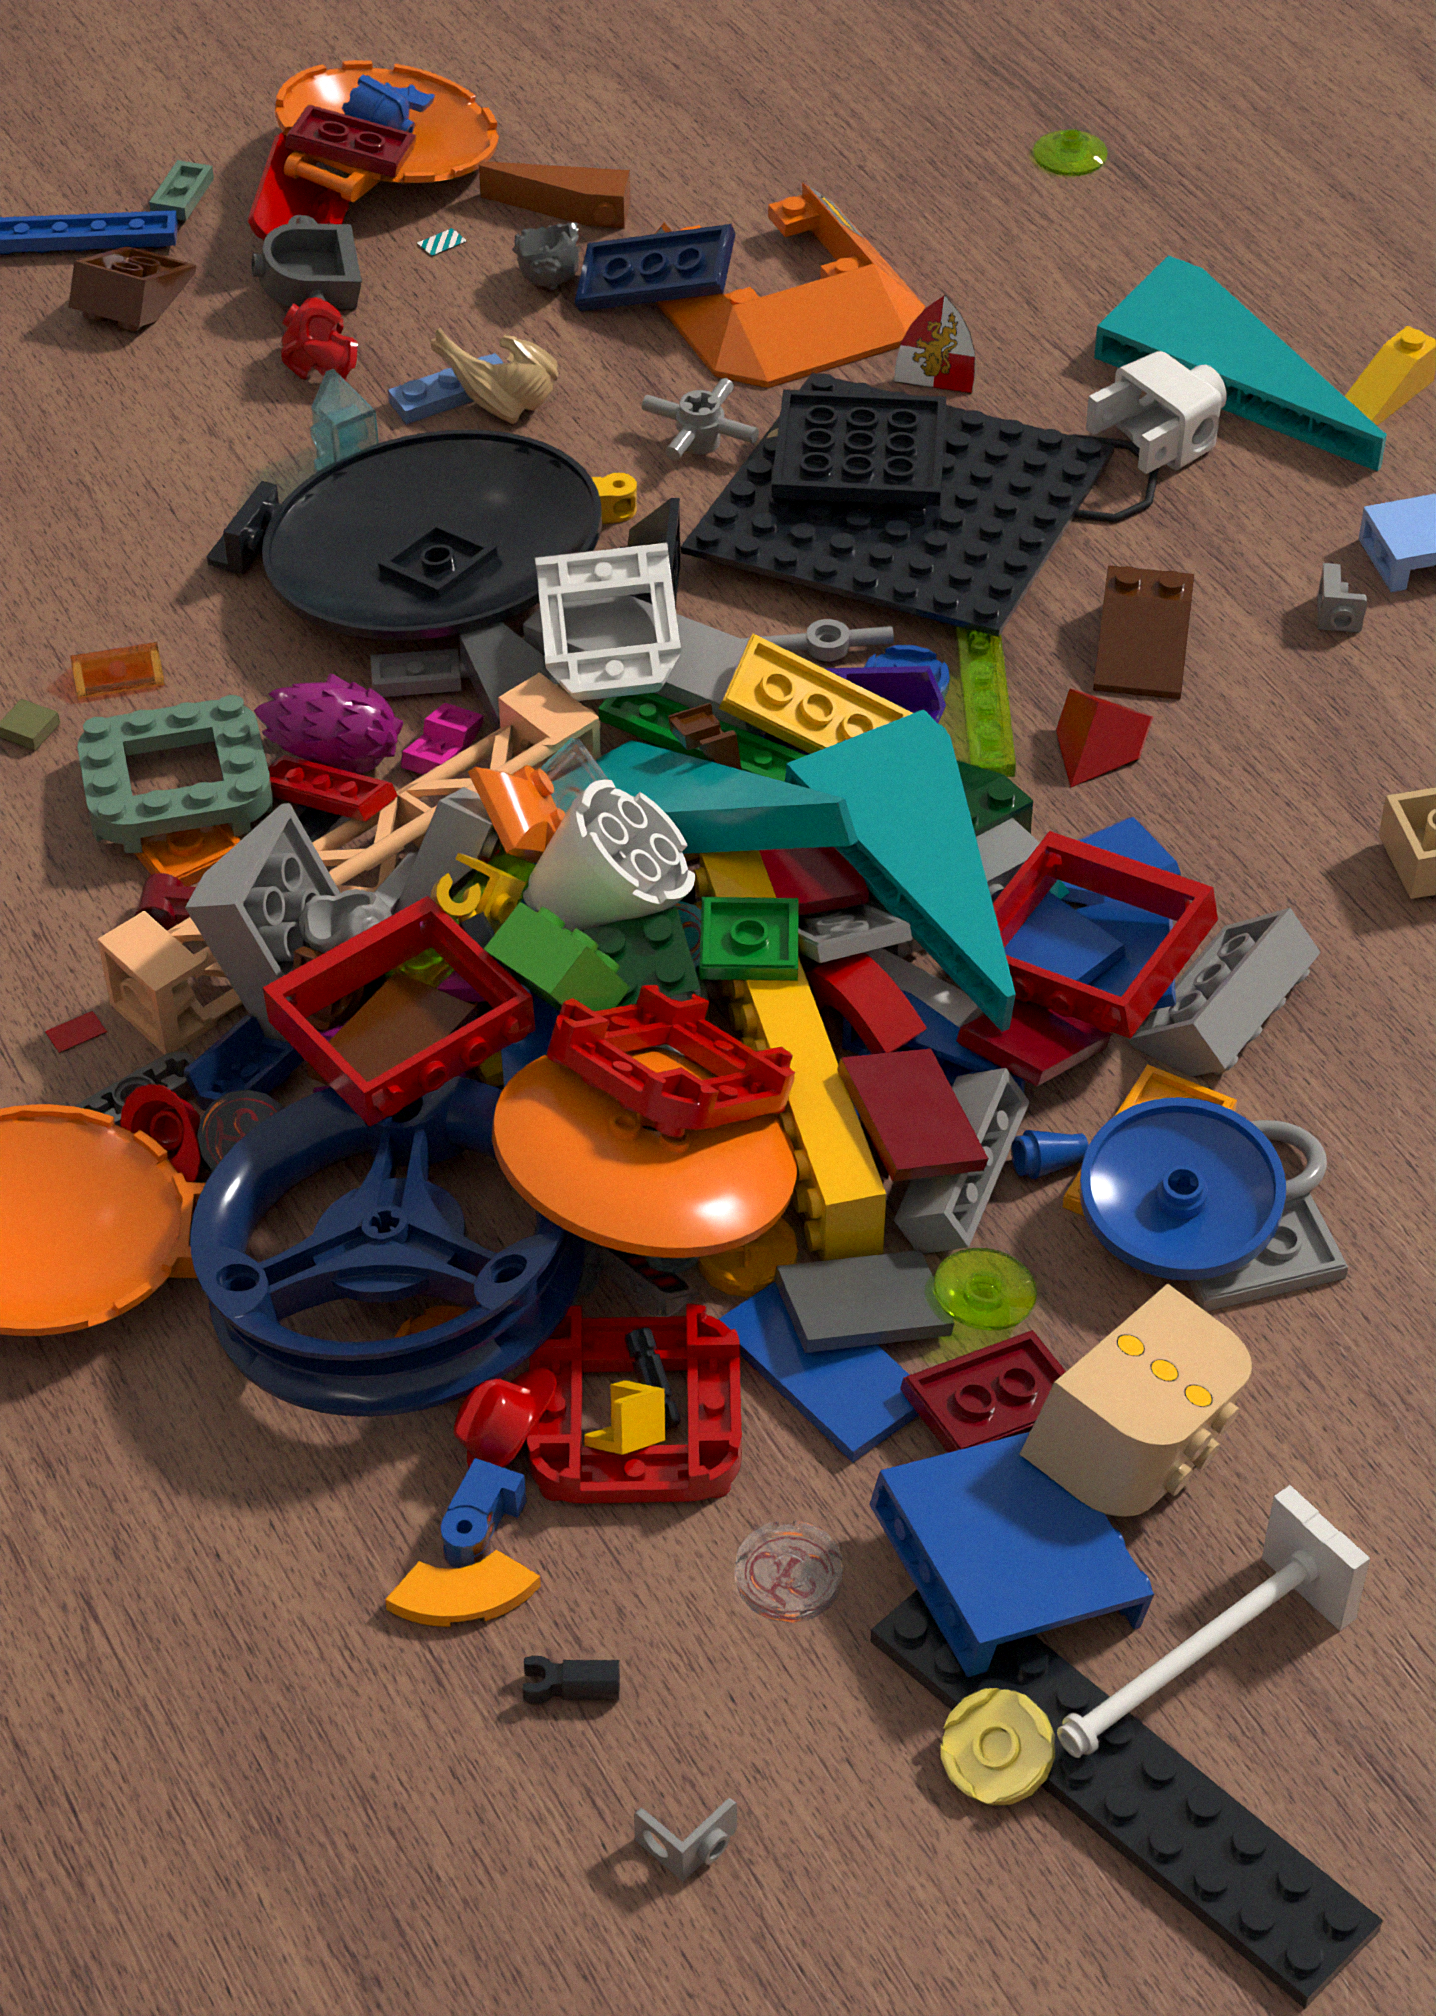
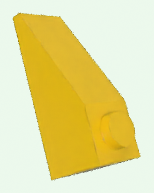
[1345,326,1436,426]

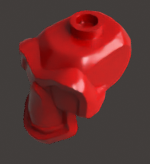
[280,297,357,386]

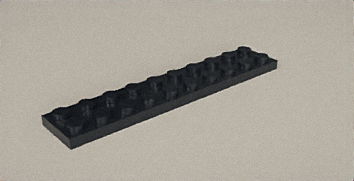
[870,1590,1383,2009]

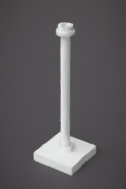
[1057,1485,1370,1758]

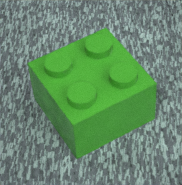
[484,902,630,1011]

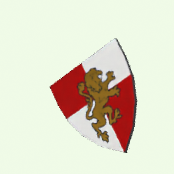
[894,295,975,393]

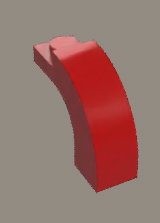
[805,952,927,1054]

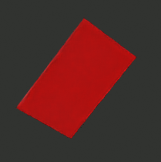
[45,1011,107,1053]

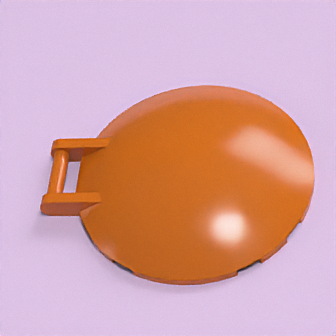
[275,60,499,202]
[0,1104,206,1336]

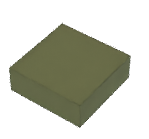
[0,699,60,750]

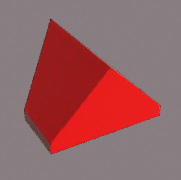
[1056,689,1154,788]

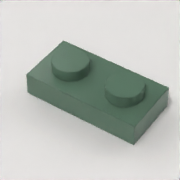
[149,160,214,221]

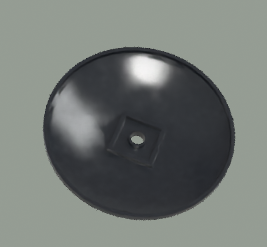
[262,429,602,640]

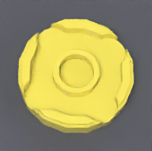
[941,1688,1055,1805]

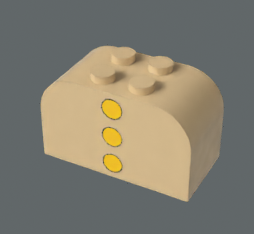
[1020,1284,1252,1517]

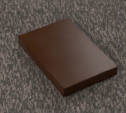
[306,971,478,1088]

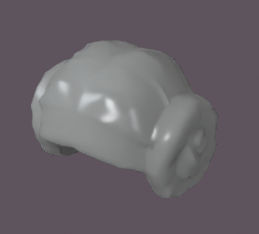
[299,889,392,953]

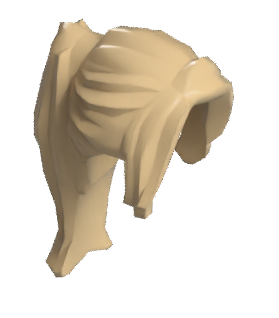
[430,328,558,424]

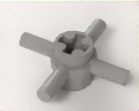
[642,378,759,461]

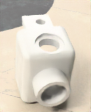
[1086,351,1227,474]

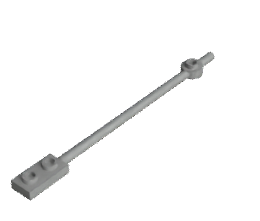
[370,619,894,697]

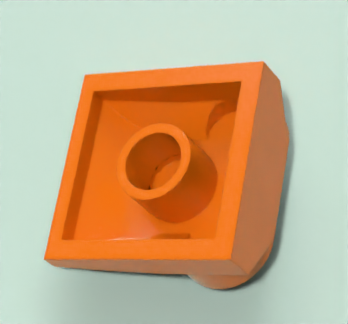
[468,765,566,863]

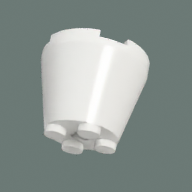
[523,780,695,932]

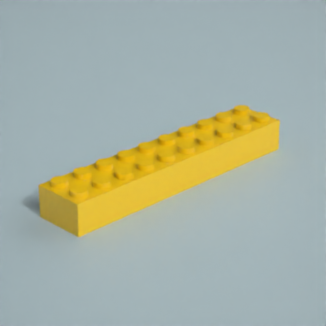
[693,850,886,1261]

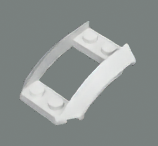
[535,543,681,701]

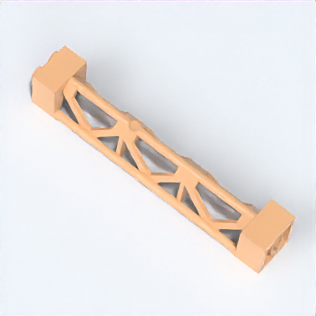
[97,672,601,1055]

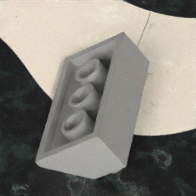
[1128,908,1321,1077]

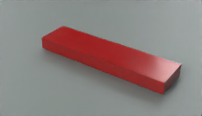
[268,755,398,822]

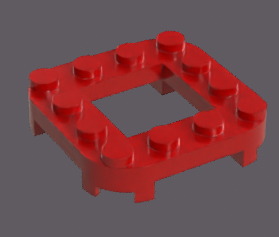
[546,985,795,1137]
[527,1303,742,1503]

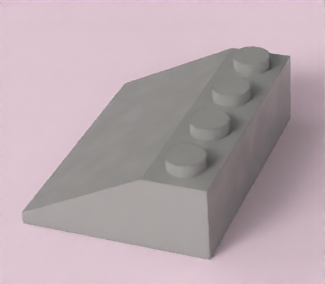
[185,803,340,1043]

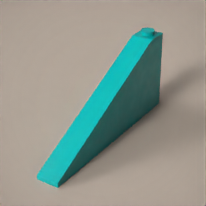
[1094,255,1387,472]
[785,709,1016,1032]
[551,740,858,854]

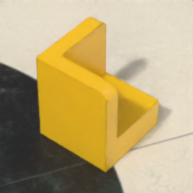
[584,1380,665,1455]

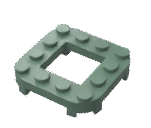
[77,695,274,853]

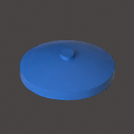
[1079,1097,1286,1280]

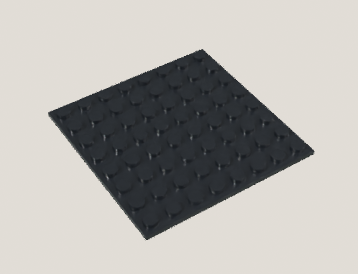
[681,372,1115,637]

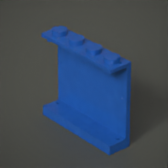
[869,1432,1154,1677]

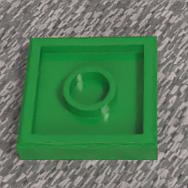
[700,897,798,981]

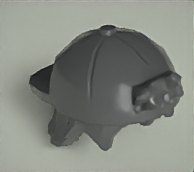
[512,222,581,290]

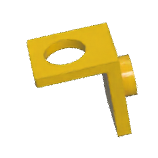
[455,853,526,934]

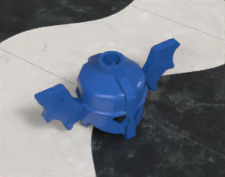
[342,74,435,133]

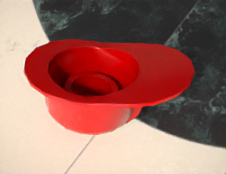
[120,1084,201,1183]
[453,1368,557,1468]

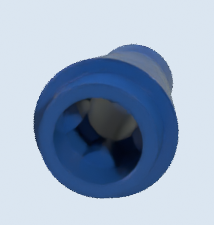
[1011,1130,1089,1179]

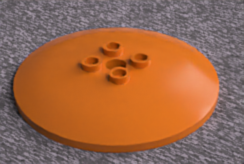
[492,1046,797,1258]

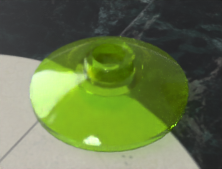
[1033,129,1108,176]
[934,1248,1037,1331]

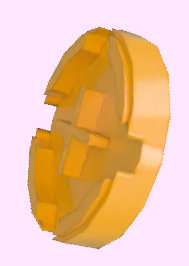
[697,1217,798,1297]

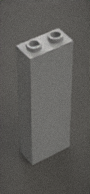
[523,595,765,735]

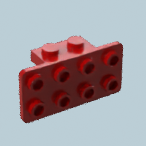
[248,132,349,240]

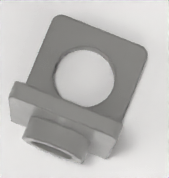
[634,1798,737,1882]

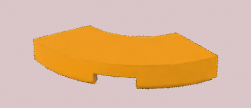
[385,1549,541,1627]

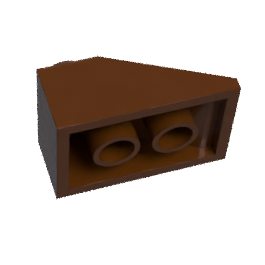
[68,246,197,331]
[1093,565,1194,699]

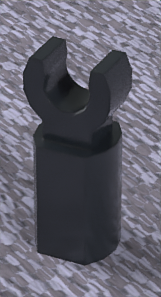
[522,1656,620,1704]

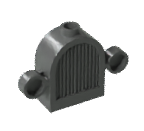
[251,215,362,309]

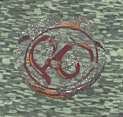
[734,1521,844,1623]

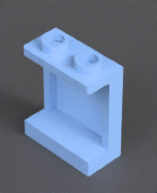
[1359,493,1436,592]

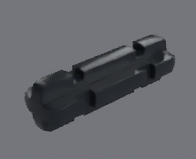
[625,1327,680,1430]

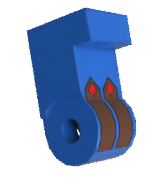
[440,1458,527,1569]

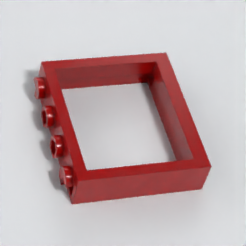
[993,831,1218,1039]
[263,896,536,1127]

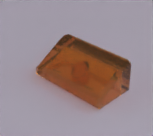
[70,642,165,699]

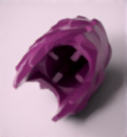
[254,673,403,773]

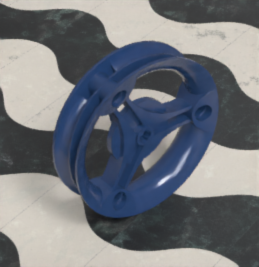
[190,1076,585,1417]

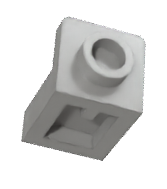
[1317,563,1367,632]

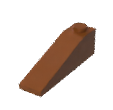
[479,161,630,228]

